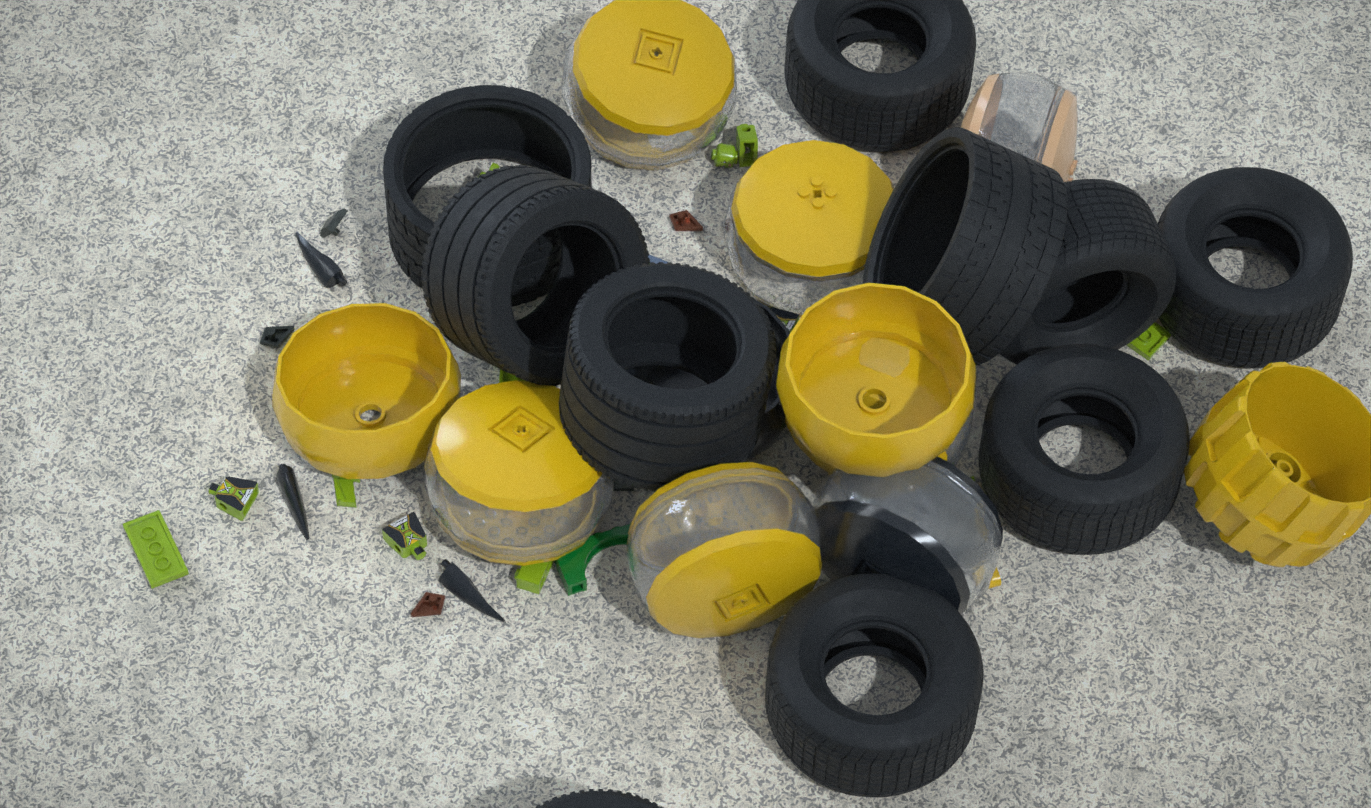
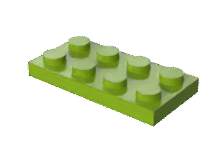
[122,510,189,589]

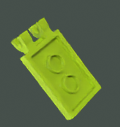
[1127,322,1171,361]

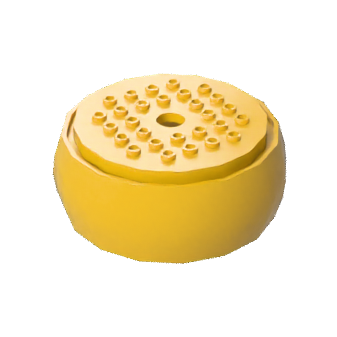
[776,283,976,477]
[272,303,461,479]

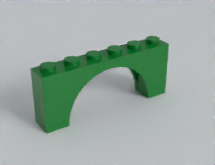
[554,522,632,596]

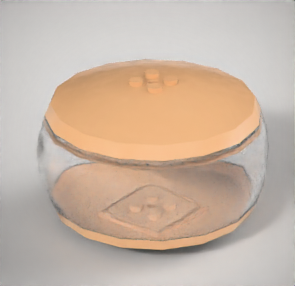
[960,72,1078,182]

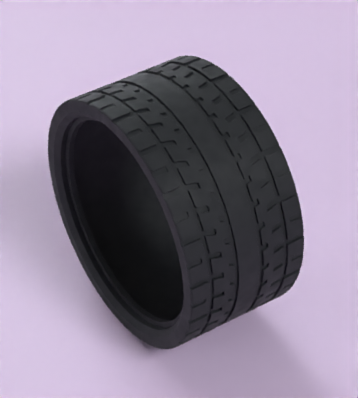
[383,85,592,307]
[863,127,1067,366]

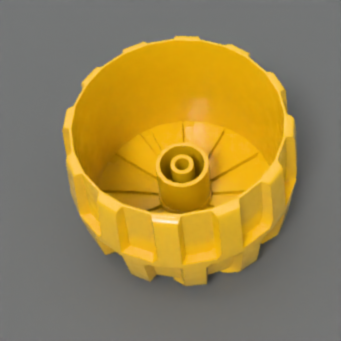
[1184,362,1371,567]

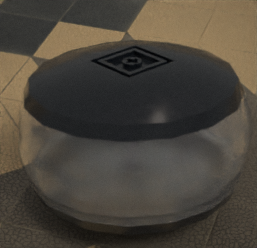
[807,456,1003,614]

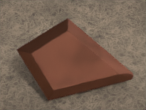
[669,210,703,231]
[411,592,446,617]

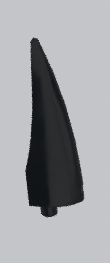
[296,232,347,288]
[276,464,309,540]
[438,559,505,622]

